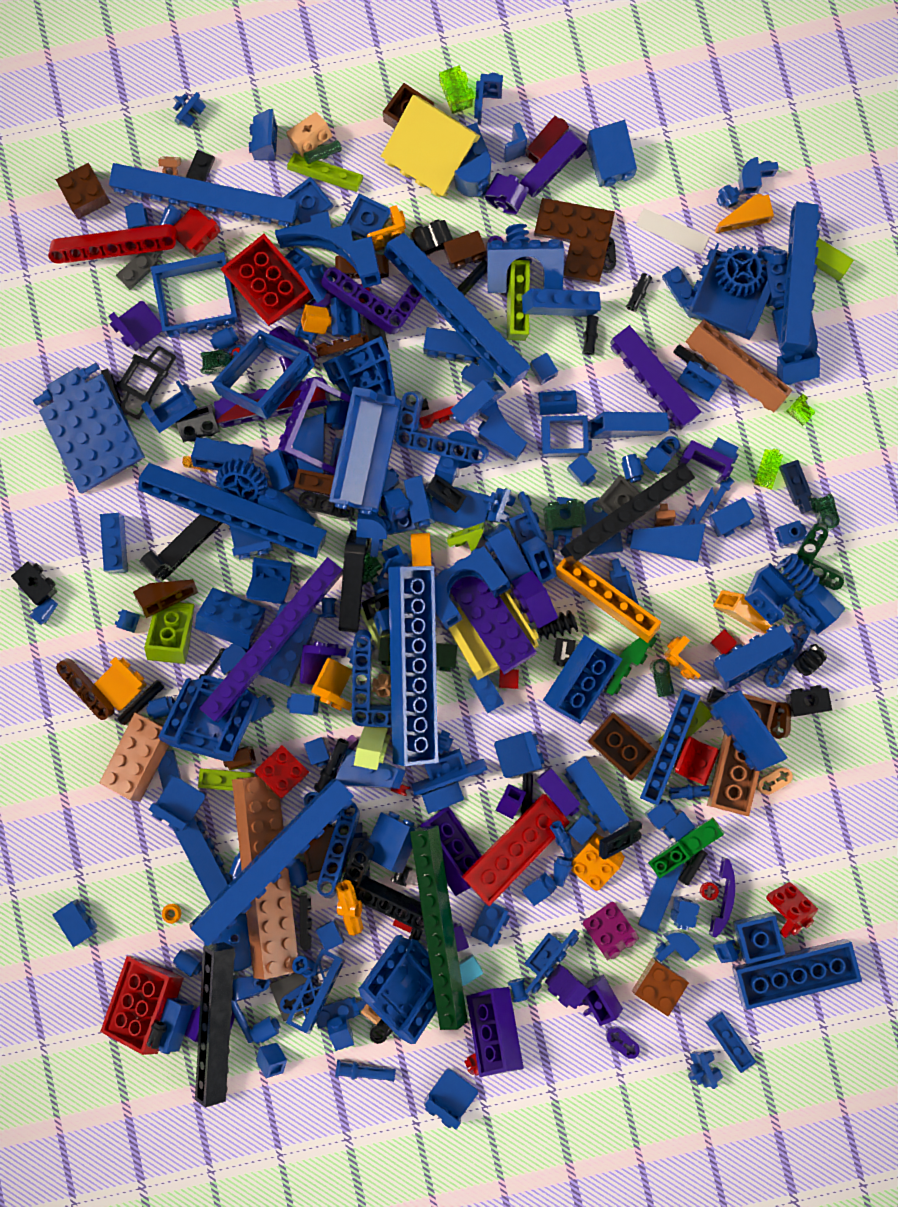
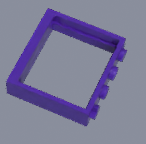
[277,378,351,476]

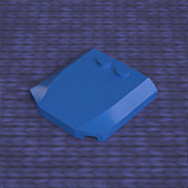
[158,675,259,761]
[358,935,437,1044]

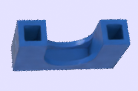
[487,239,564,293]
[435,546,511,630]

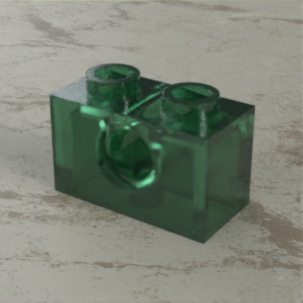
[543,499,587,532]

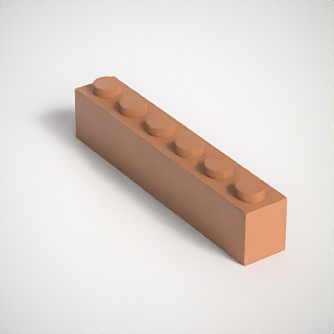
[685,320,793,413]

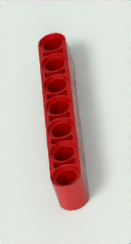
[48,224,177,264]

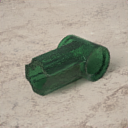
[649,659,675,697]

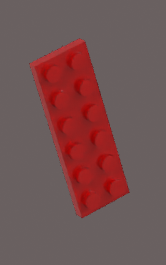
[462,794,571,906]

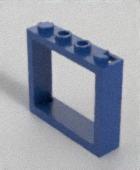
[150,252,240,338]
[212,330,315,420]

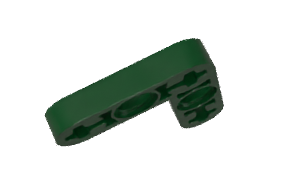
[795,523,844,590]

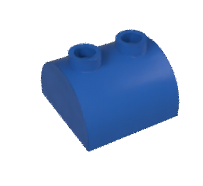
[455,151,492,198]

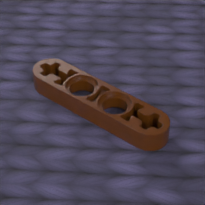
[56,658,114,720]

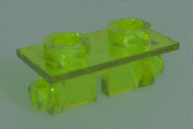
[754,448,783,490]

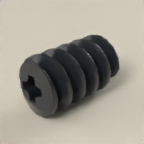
[536,610,578,642]

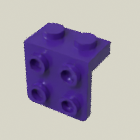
[108,301,162,351]
[300,642,346,685]

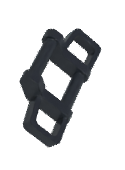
[115,346,176,420]

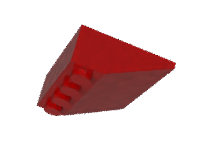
[220,233,313,326]
[100,956,184,1055]

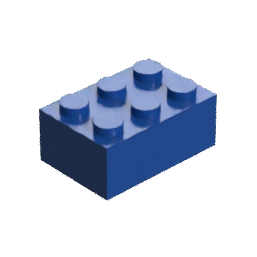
[195,587,266,650]

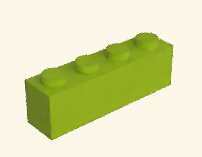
[507,260,530,341]

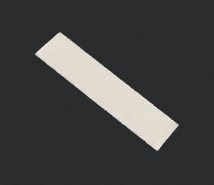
[635,208,710,255]

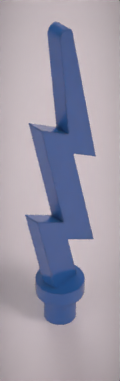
[682,477,735,525]

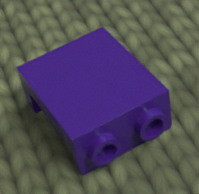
[677,440,734,484]

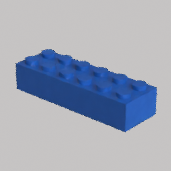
[732,939,862,1010]

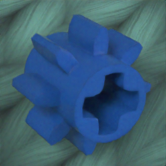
[716,185,741,209]
[438,730,454,754]

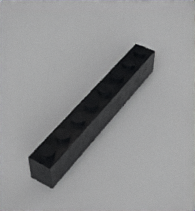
[560,463,695,566]
[195,942,235,1108]

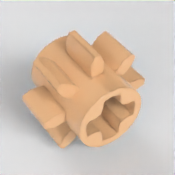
[372,674,391,698]

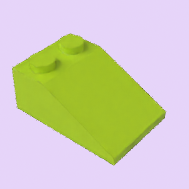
[144,602,195,664]

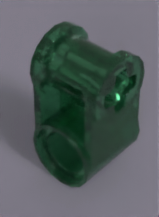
[200,350,235,375]
[811,493,840,531]

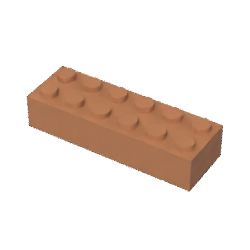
[706,694,776,817]

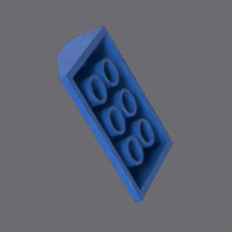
[709,690,788,771]

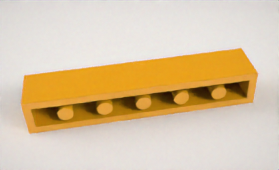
[556,558,661,643]

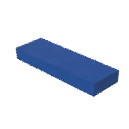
[705,1011,756,1073]

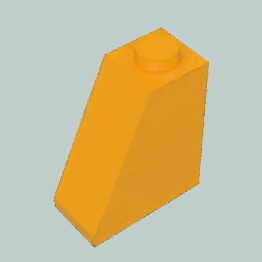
[713,590,773,634]

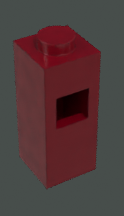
[526,115,569,164]

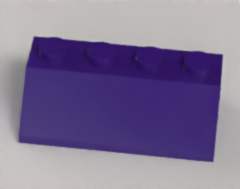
[417,806,482,896]
[466,987,524,1078]

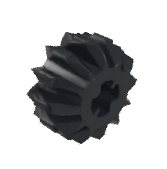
[793,644,827,676]

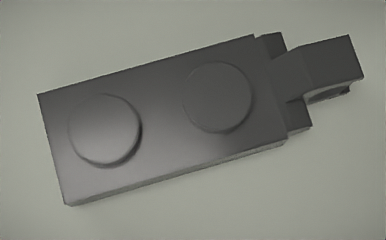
[116,251,164,290]

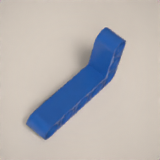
[395,391,489,464]
[352,629,392,728]
[303,792,360,899]

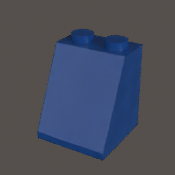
[586,119,637,187]

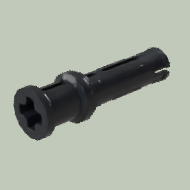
[314,738,349,793]

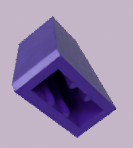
[535,768,581,817]

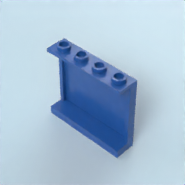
[686,243,771,340]

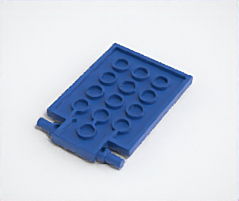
[33,362,145,494]

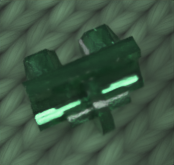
[363,552,383,586]

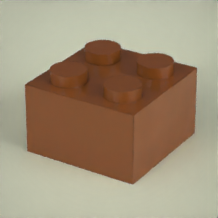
[632,957,689,1017]

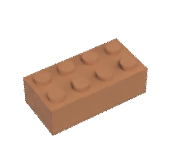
[99,713,169,802]

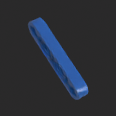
[763,621,811,688]

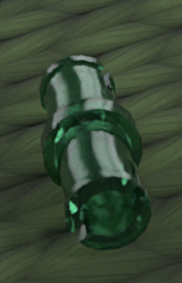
[304,140,342,164]

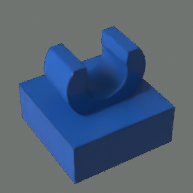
[115,609,140,633]
[713,940,740,963]

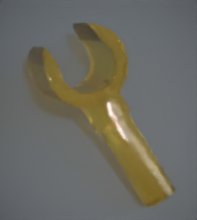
[182,456,208,473]

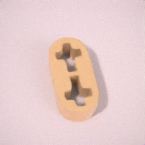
[757,767,793,795]

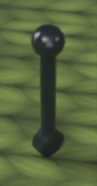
[199,648,225,679]

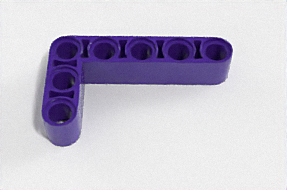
[321,267,423,335]

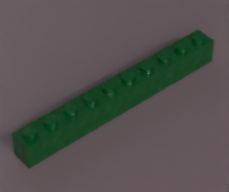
[410,825,468,1030]

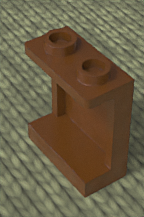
[303,824,347,882]

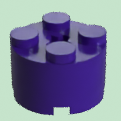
[485,173,529,215]

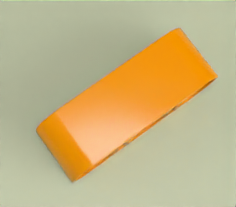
[411,533,432,566]

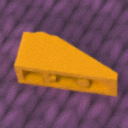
[715,194,774,233]

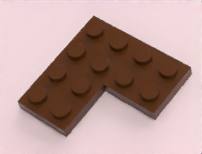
[534,198,615,285]

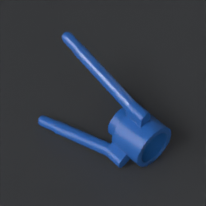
[373,558,392,595]

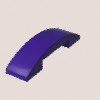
[709,857,736,938]

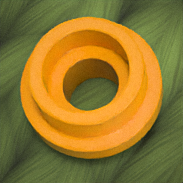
[162,904,182,924]

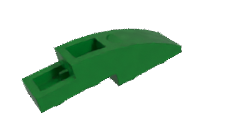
[604,634,657,696]
[648,817,725,879]

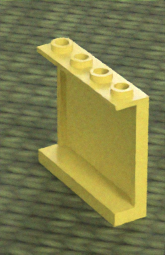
[380,95,480,198]
[448,589,539,680]

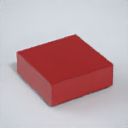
[710,629,738,655]
[499,669,519,689]

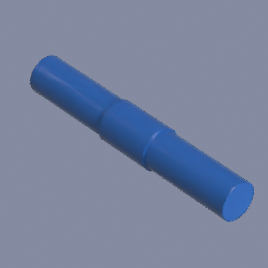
[231,997,254,1043]

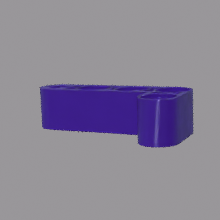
[520,130,587,198]

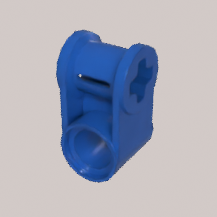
[232,975,270,1002]

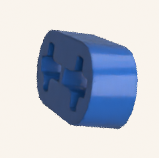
[758,245,787,264]
[280,983,313,1014]

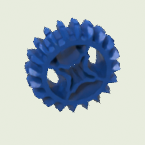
[715,245,767,297]
[216,458,268,503]

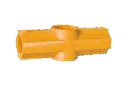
[335,880,364,936]

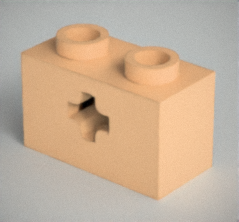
[286,111,332,157]

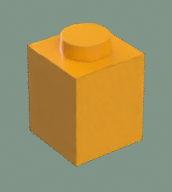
[301,305,331,334]

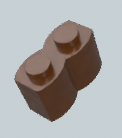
[223,746,257,770]

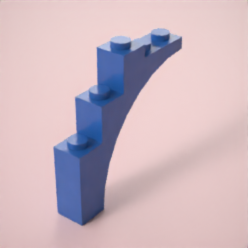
[275,212,382,288]
[461,338,527,461]

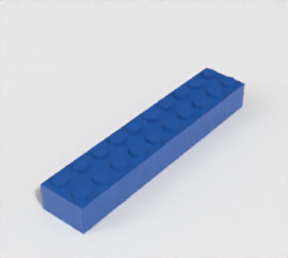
[388,566,438,766]
[189,779,354,946]

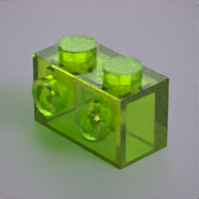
[439,65,475,114]

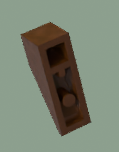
[133,579,198,618]

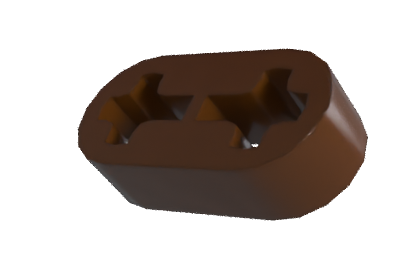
[770,702,791,739]

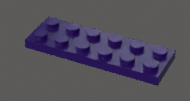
[450,576,537,674]

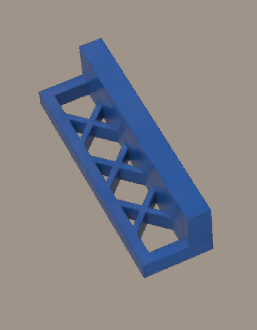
[286,949,346,1034]

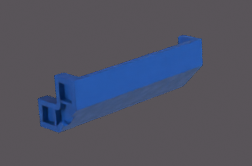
[329,387,402,515]

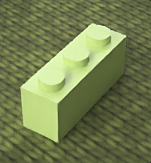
[354,727,390,770]

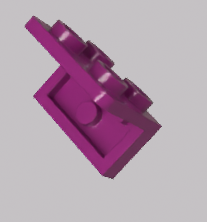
[583,902,639,961]

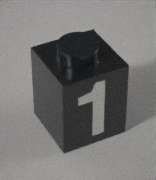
[552,638,576,667]

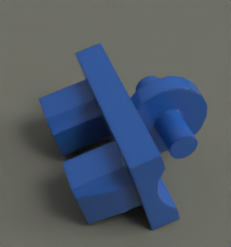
[173,92,206,128]
[483,488,516,523]
[688,1050,723,1089]

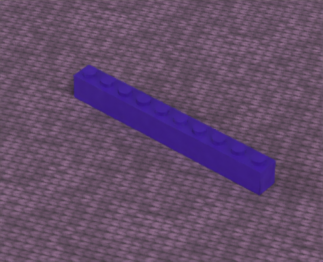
[199,557,343,723]

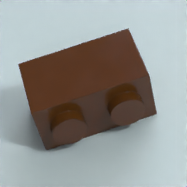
[443,230,486,270]

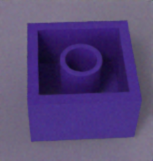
[511,571,558,629]

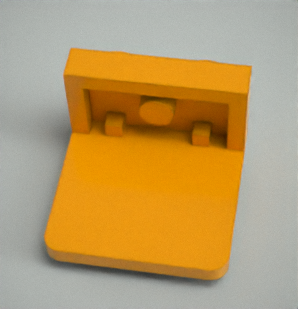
[367,205,406,251]
[663,635,701,680]
[94,657,147,711]
[311,658,352,711]
[571,832,625,891]

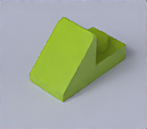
[447,522,485,552]

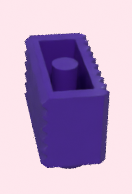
[545,963,590,1009]

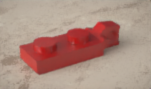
[419,405,455,430]

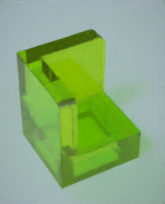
[786,393,815,426]

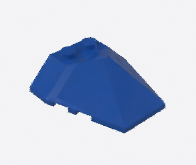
[322,336,396,397]

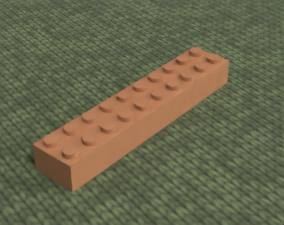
[232,776,299,980]

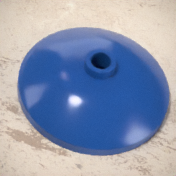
[204,913,252,972]

